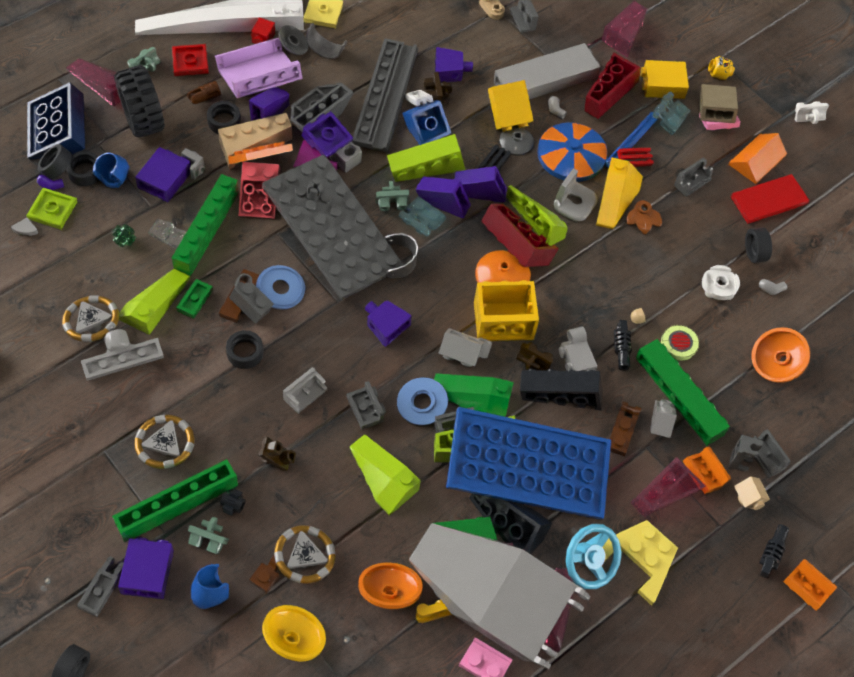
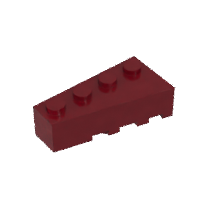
[585,52,641,119]
[481,204,559,267]

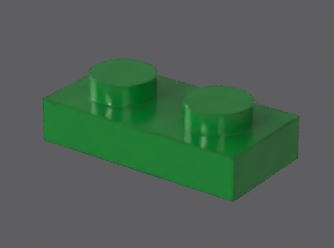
[176,279,213,319]

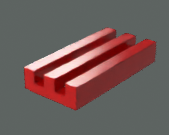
[617,148,654,167]

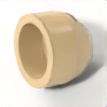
[631,308,646,324]

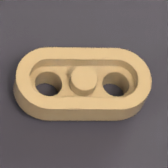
[479,0,505,20]

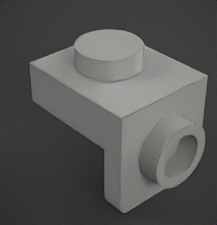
[181,148,205,180]

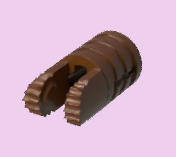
[187,81,221,104]

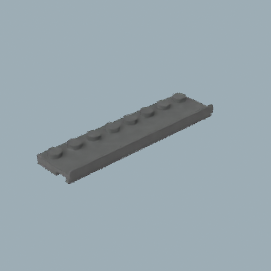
[352,38,419,154]

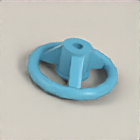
[565,524,622,589]

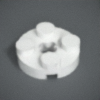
[702,265,740,300]

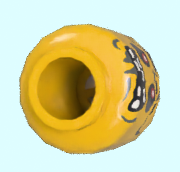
[708,56,735,80]

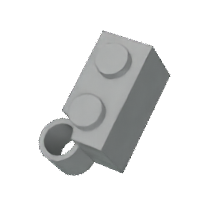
[559,327,597,371]
[439,328,492,367]

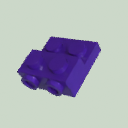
[301,111,353,158]

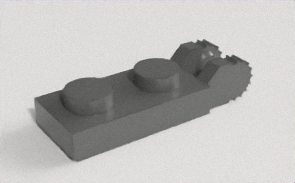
[77,556,124,617]

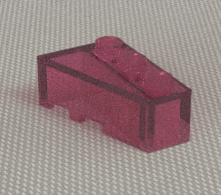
[602,1,647,58]
[630,457,706,517]

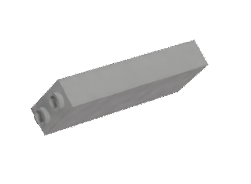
[493,43,601,99]

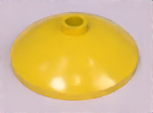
[262,605,326,661]

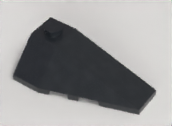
[469,493,552,554]

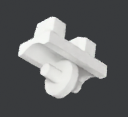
[795,101,829,124]

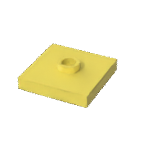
[303,0,343,29]

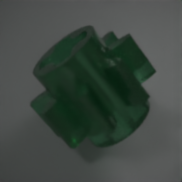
[112,224,136,247]

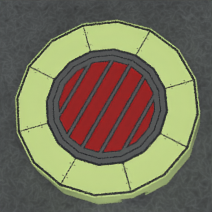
[661,325,699,361]

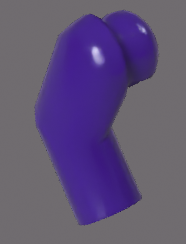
[37,174,64,190]

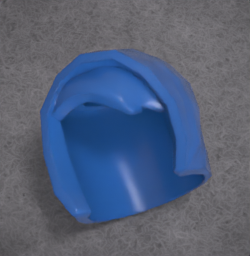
[93,153,130,188]
[191,564,229,609]

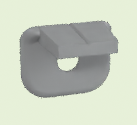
[554,168,598,221]

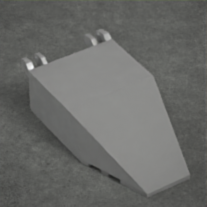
[409,523,591,669]

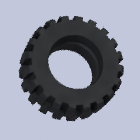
[114,65,165,138]

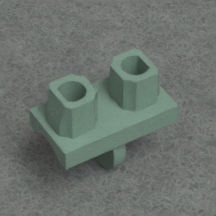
[127,47,161,72]
[375,181,409,211]
[188,516,229,554]

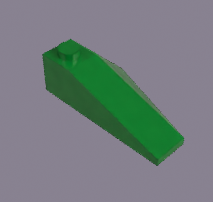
[434,373,514,417]

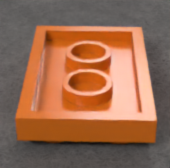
[228,141,293,164]

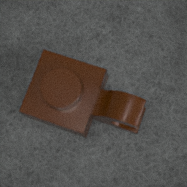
[249,555,280,593]

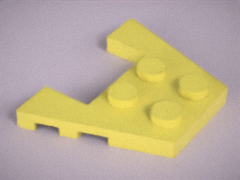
[603,520,678,605]

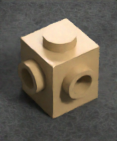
[734,477,770,510]

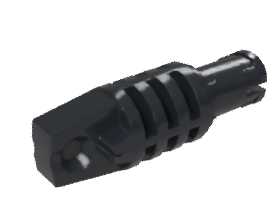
[614,320,632,371]
[759,524,789,579]

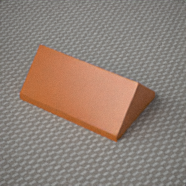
[728,133,787,184]

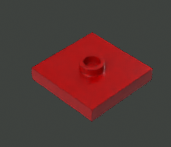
[172,44,209,76]

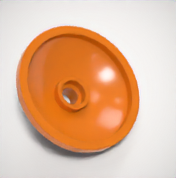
[475,250,531,283]
[752,328,810,383]
[358,563,423,609]

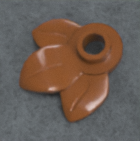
[627,200,662,235]

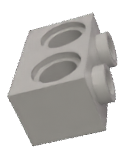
[330,142,362,173]

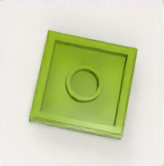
[26,188,78,230]

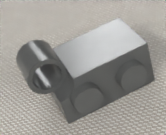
[229,273,274,324]

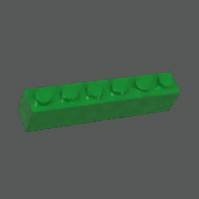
[172,174,239,276]
[636,339,730,446]
[112,459,238,543]

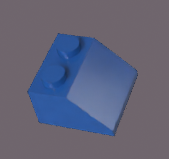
[402,100,451,145]

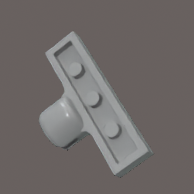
[81,329,164,381]

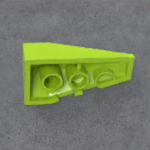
[506,185,568,246]
[119,269,190,335]
[350,434,421,516]

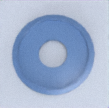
[256,265,305,309]
[397,378,448,425]

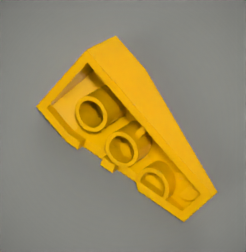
[596,158,643,229]

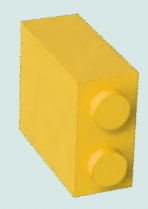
[640,60,689,99]
[488,80,533,132]

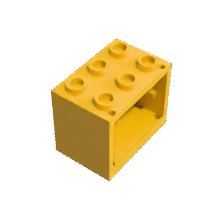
[474,280,539,341]

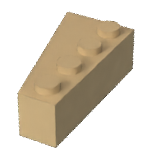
[218,113,292,170]

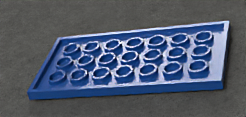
[446,407,611,519]

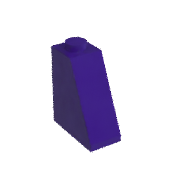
[249,87,290,121]
[454,166,507,202]
[416,177,471,218]

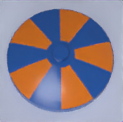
[537,123,607,182]

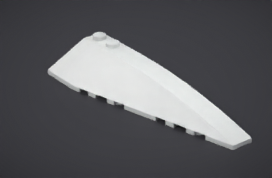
[135,0,304,35]

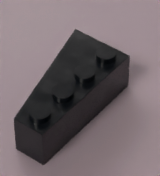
[520,369,603,411]

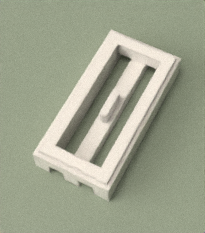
[405,90,433,106]

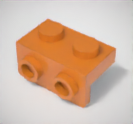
[683,447,731,494]
[783,559,837,611]

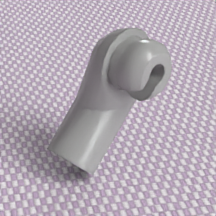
[548,96,567,119]
[759,279,787,295]

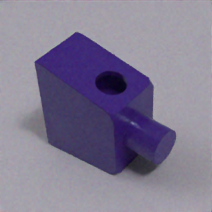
[435,47,473,83]
[365,301,412,347]

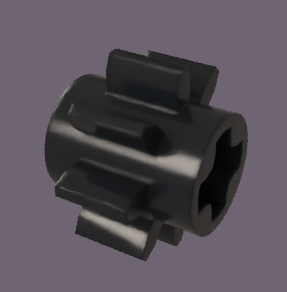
[220,488,246,516]

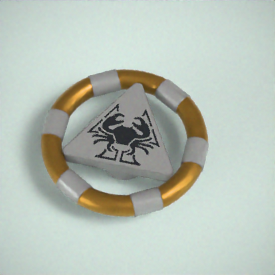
[62,295,119,342]
[134,415,195,469]
[274,525,336,584]

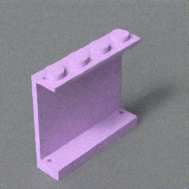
[215,37,302,98]

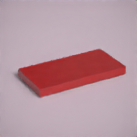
[730,174,810,224]

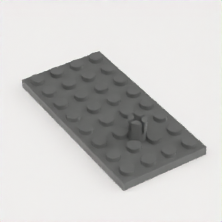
[262,154,403,300]

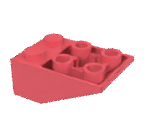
[238,162,280,219]

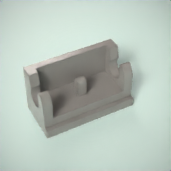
[283,367,327,414]

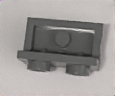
[346,381,386,430]

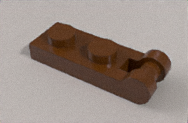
[610,401,641,457]

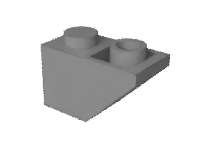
[650,399,677,438]

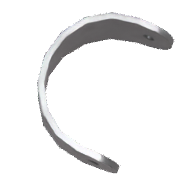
[306,23,347,59]
[384,233,418,278]

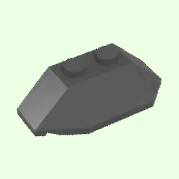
[291,82,353,132]

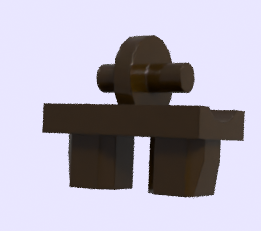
[424,72,453,104]
[516,342,554,371]
[258,436,296,471]

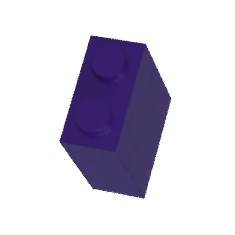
[135,147,191,202]
[118,537,174,599]

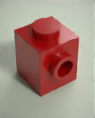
[251,17,276,44]

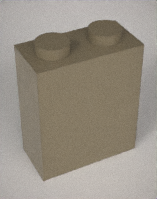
[699,84,738,123]

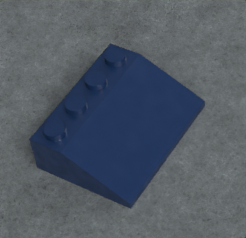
[27,82,85,160]

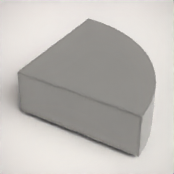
[11,218,38,236]

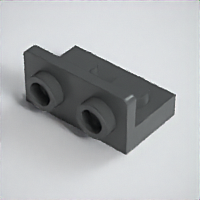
[510,0,538,33]

